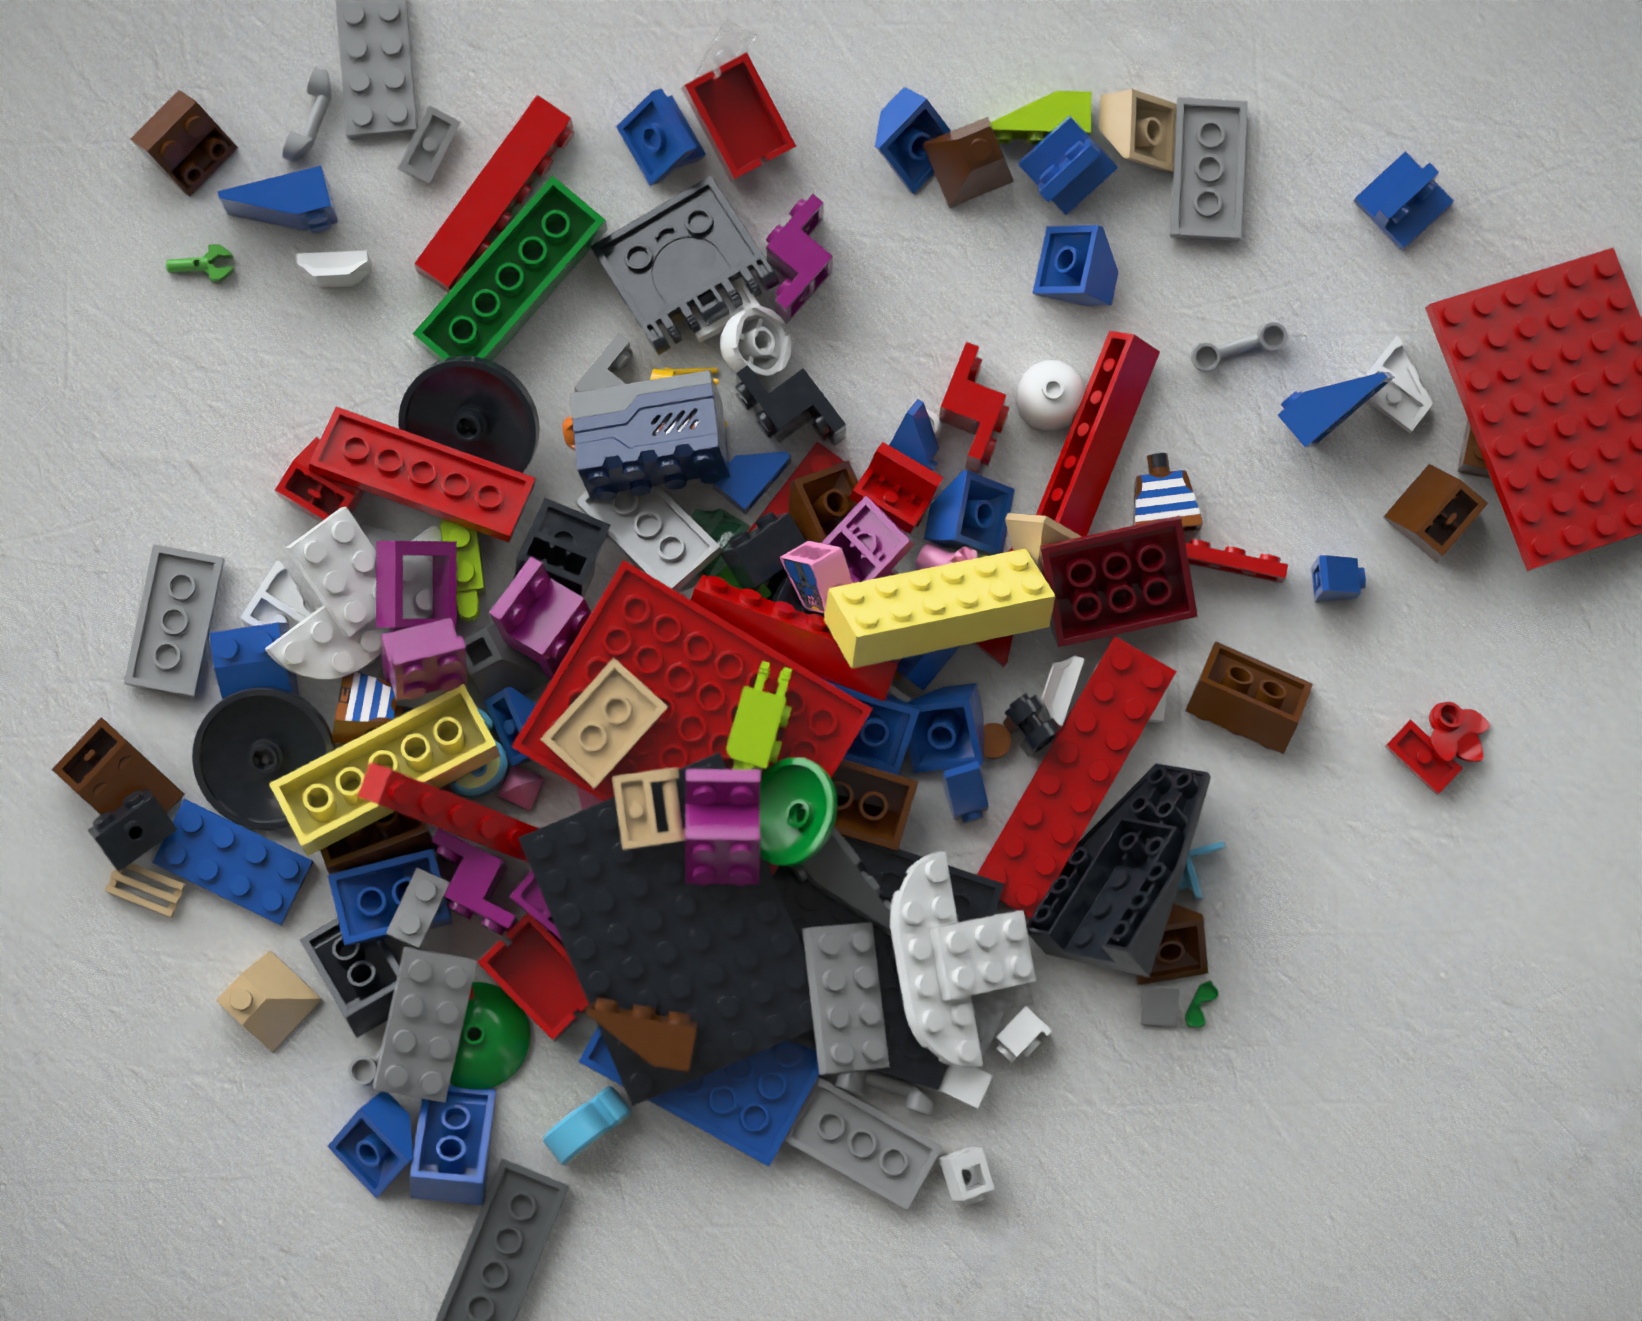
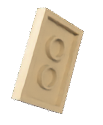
[541,658,668,788]

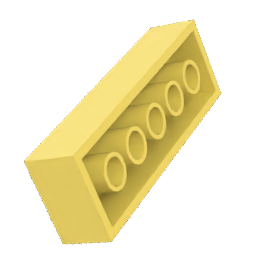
[824,548,1055,668]
[269,684,500,857]

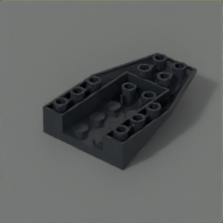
[1026,763,1211,977]

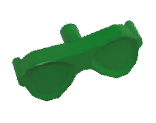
[1185,980,1219,1028]

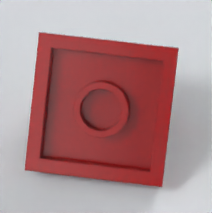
[849,441,944,534]

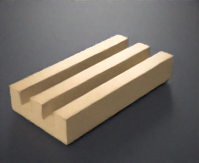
[104,863,186,918]

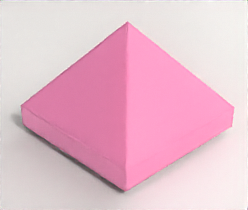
[498,765,545,811]

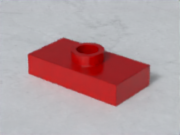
[1384,719,1463,795]

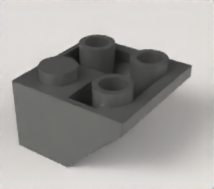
[463,624,551,701]

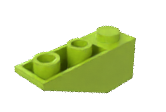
[991,90,1092,145]

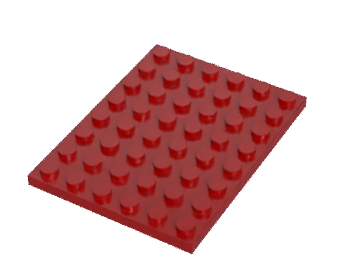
[1425,247,1642,572]
[511,560,872,876]

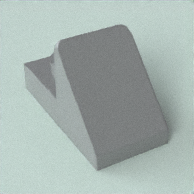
[574,333,631,393]

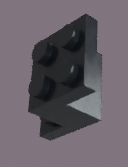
[735,365,846,446]
[510,498,611,598]

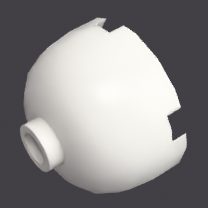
[720,306,792,379]
[1016,360,1086,432]

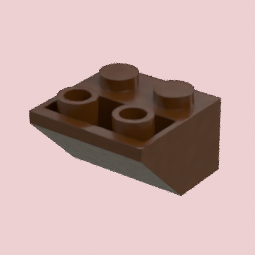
[130,90,238,197]
[1383,464,1488,563]

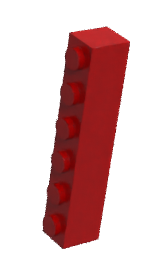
[414,95,574,293]
[1036,331,1160,537]
[691,575,901,701]
[357,762,539,864]

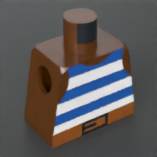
[1133,453,1203,532]
[332,672,415,744]

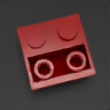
[275,437,366,522]

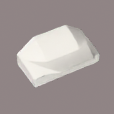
[297,250,371,288]
[1041,655,1084,728]

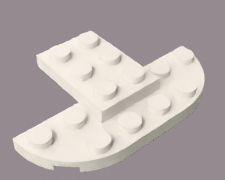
[265,507,442,679]
[890,851,1036,1068]

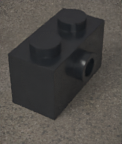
[720,512,806,589]
[87,788,178,872]

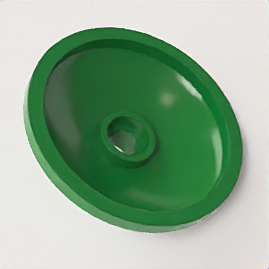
[759,757,837,867]
[450,982,531,1090]

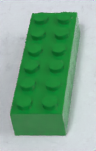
[412,175,608,361]

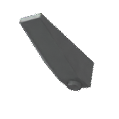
[789,826,892,937]

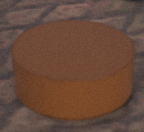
[983,723,1011,760]

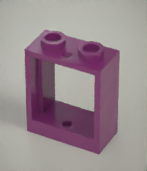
[376,541,457,632]

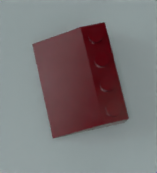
[1039,516,1198,647]

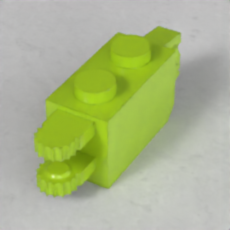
[440,519,486,623]
[726,661,792,774]

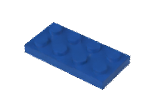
[152,799,314,926]

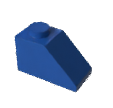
[889,399,939,472]
[713,451,791,515]
[1311,555,1366,602]
[484,687,536,767]
[941,761,989,823]

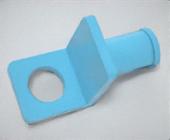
[1178,841,1227,900]

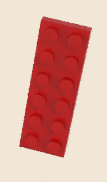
[309,406,536,543]

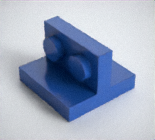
[616,88,706,186]
[1018,115,1118,215]
[1354,151,1454,251]

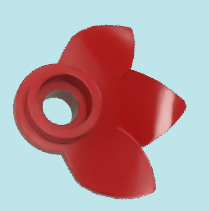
[1429,702,1490,763]

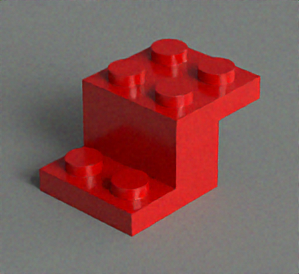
[939,342,1010,473]

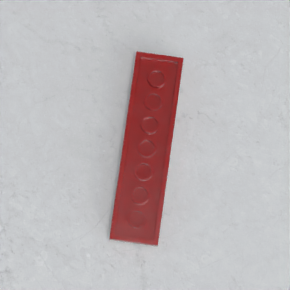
[977,636,1177,918]

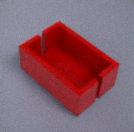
[681,52,796,182]
[477,913,589,1042]

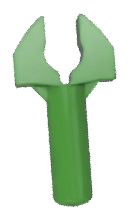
[166,244,234,282]

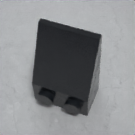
[300,918,400,1038]

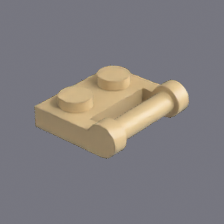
[612,767,686,849]

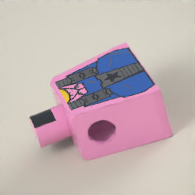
[780,541,853,616]

